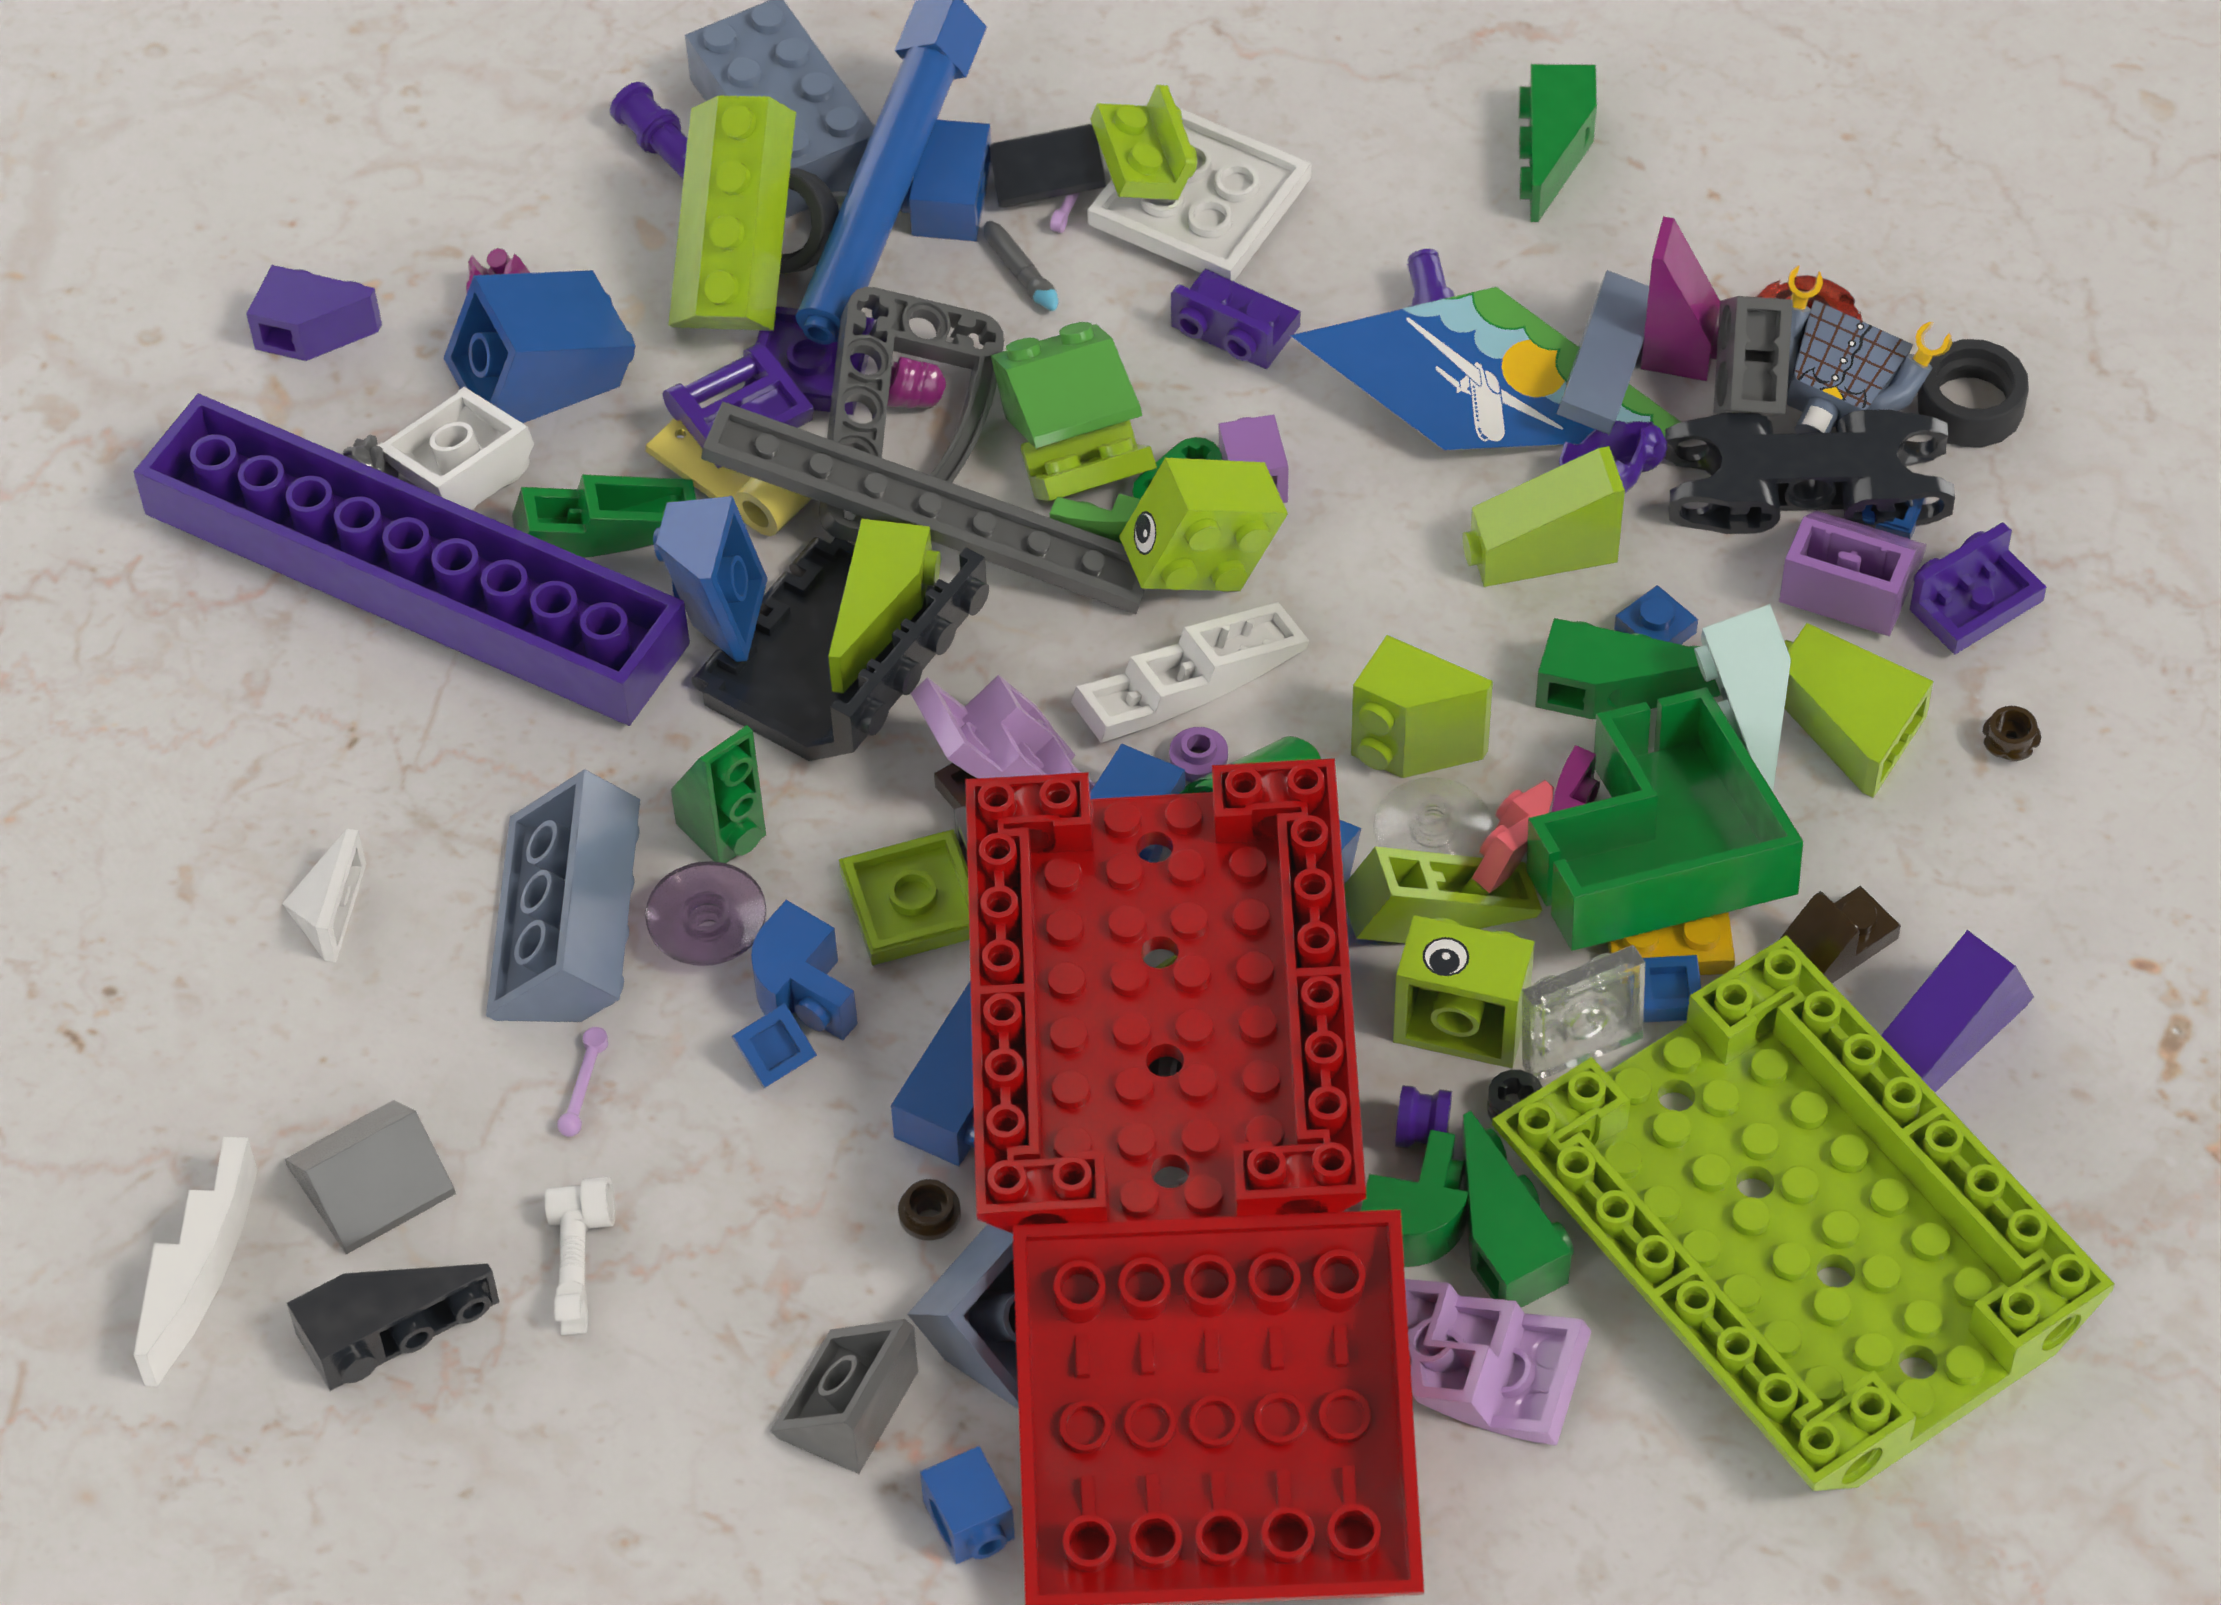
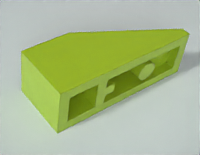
[828,519,941,693]
[1344,846,1543,943]

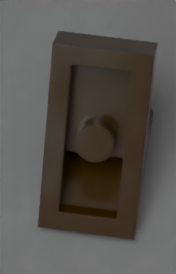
[1780,886,1901,983]

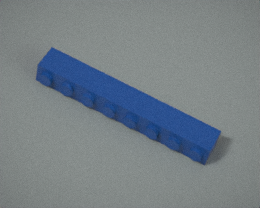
[891,743,1185,1166]

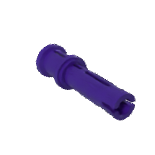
[610,81,688,179]

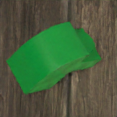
[1361,1130,1469,1267]

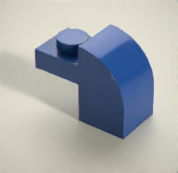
[751,899,858,1041]

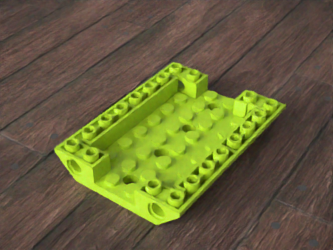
[1492,935,2115,1491]

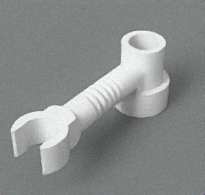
[545,1176,615,1335]

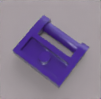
[662,342,814,469]

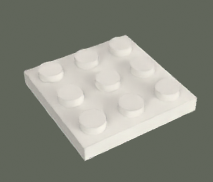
[1088,108,1312,281]

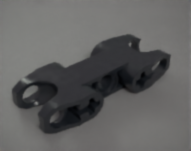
[1665,409,1955,534]

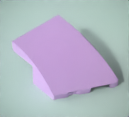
[911,675,1096,792]
[1405,1279,1591,1445]

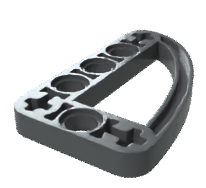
[819,287,1004,542]

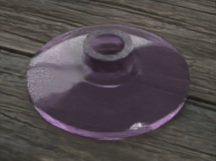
[645,861,767,966]

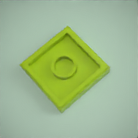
[839,829,970,966]

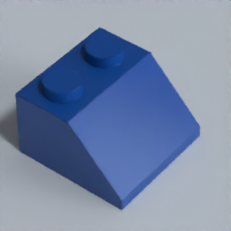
[653,496,768,662]

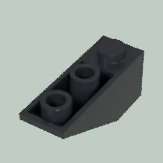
[287,1263,500,1391]

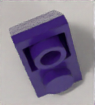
[246,265,382,361]

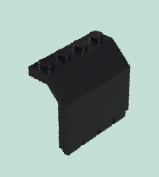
[691,537,989,761]

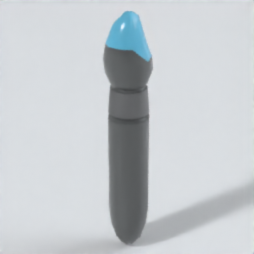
[984,221,1059,311]

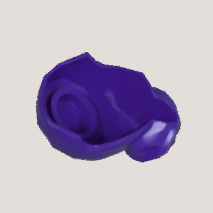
[1559,421,1667,493]

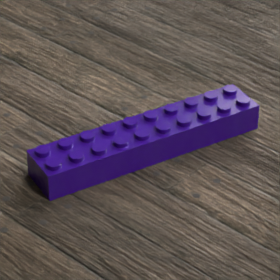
[133,393,690,726]

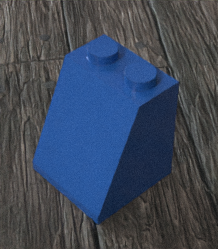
[443,270,636,423]

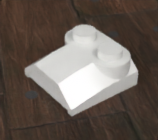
[377,387,534,510]

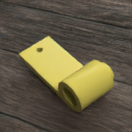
[645,419,812,536]

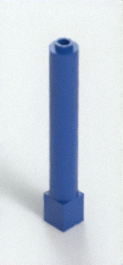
[796,0,987,344]

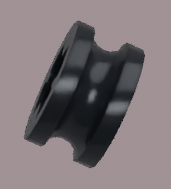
[1487,1069,1542,1122]

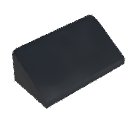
[990,124,1106,208]

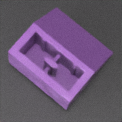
[1779,510,1927,636]

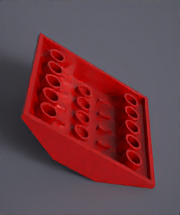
[1012,1209,1425,1605]

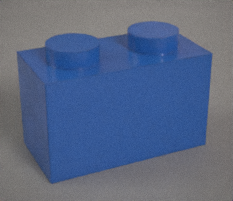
[901,119,992,242]

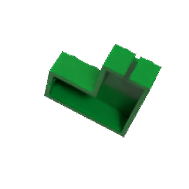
[1526,687,1804,951]

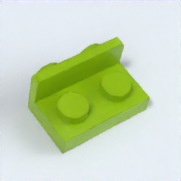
[1090,85,1197,200]
[1020,420,1157,501]

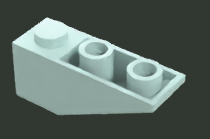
[1694,604,1791,791]

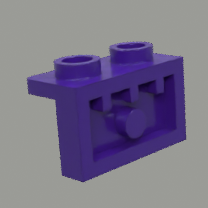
[1171,269,1301,370]

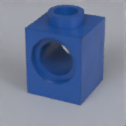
[920,1446,1015,1565]

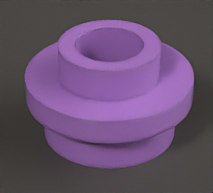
[1169,727,1228,782]

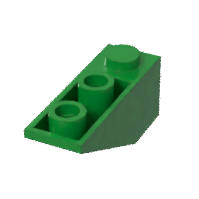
[1518,64,1597,222]
[1535,618,1721,720]
[671,725,766,867]
[1461,1111,1574,1308]

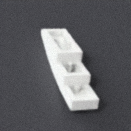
[1071,602,1309,743]
[134,1137,258,1386]

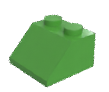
[991,322,1143,448]

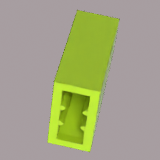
[1462,446,1625,587]
[1784,623,1934,798]

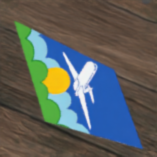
[1290,287,1681,451]

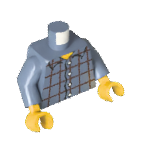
[1787,265,1952,433]

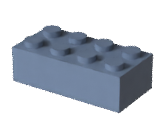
[685,0,875,218]

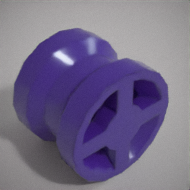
[1395,1085,1452,1148]

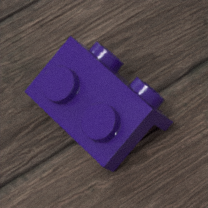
[1909,522,2047,655]

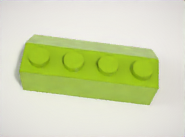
[668,96,796,331]

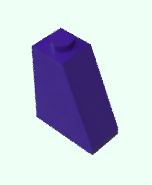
[1881,930,2034,1092]

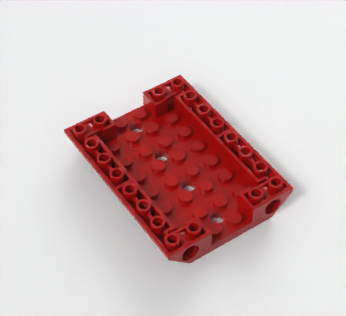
[966,758,1366,1234]

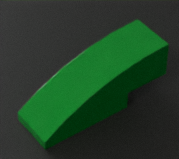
[512,474,697,558]

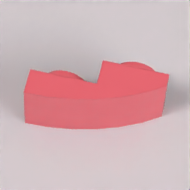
[1472,780,1554,893]

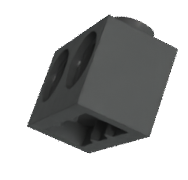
[1713,296,1793,417]

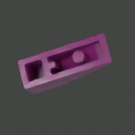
[1641,216,1720,381]

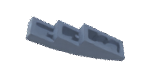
[1556,270,1649,435]

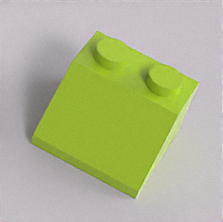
[1351,635,1493,778]

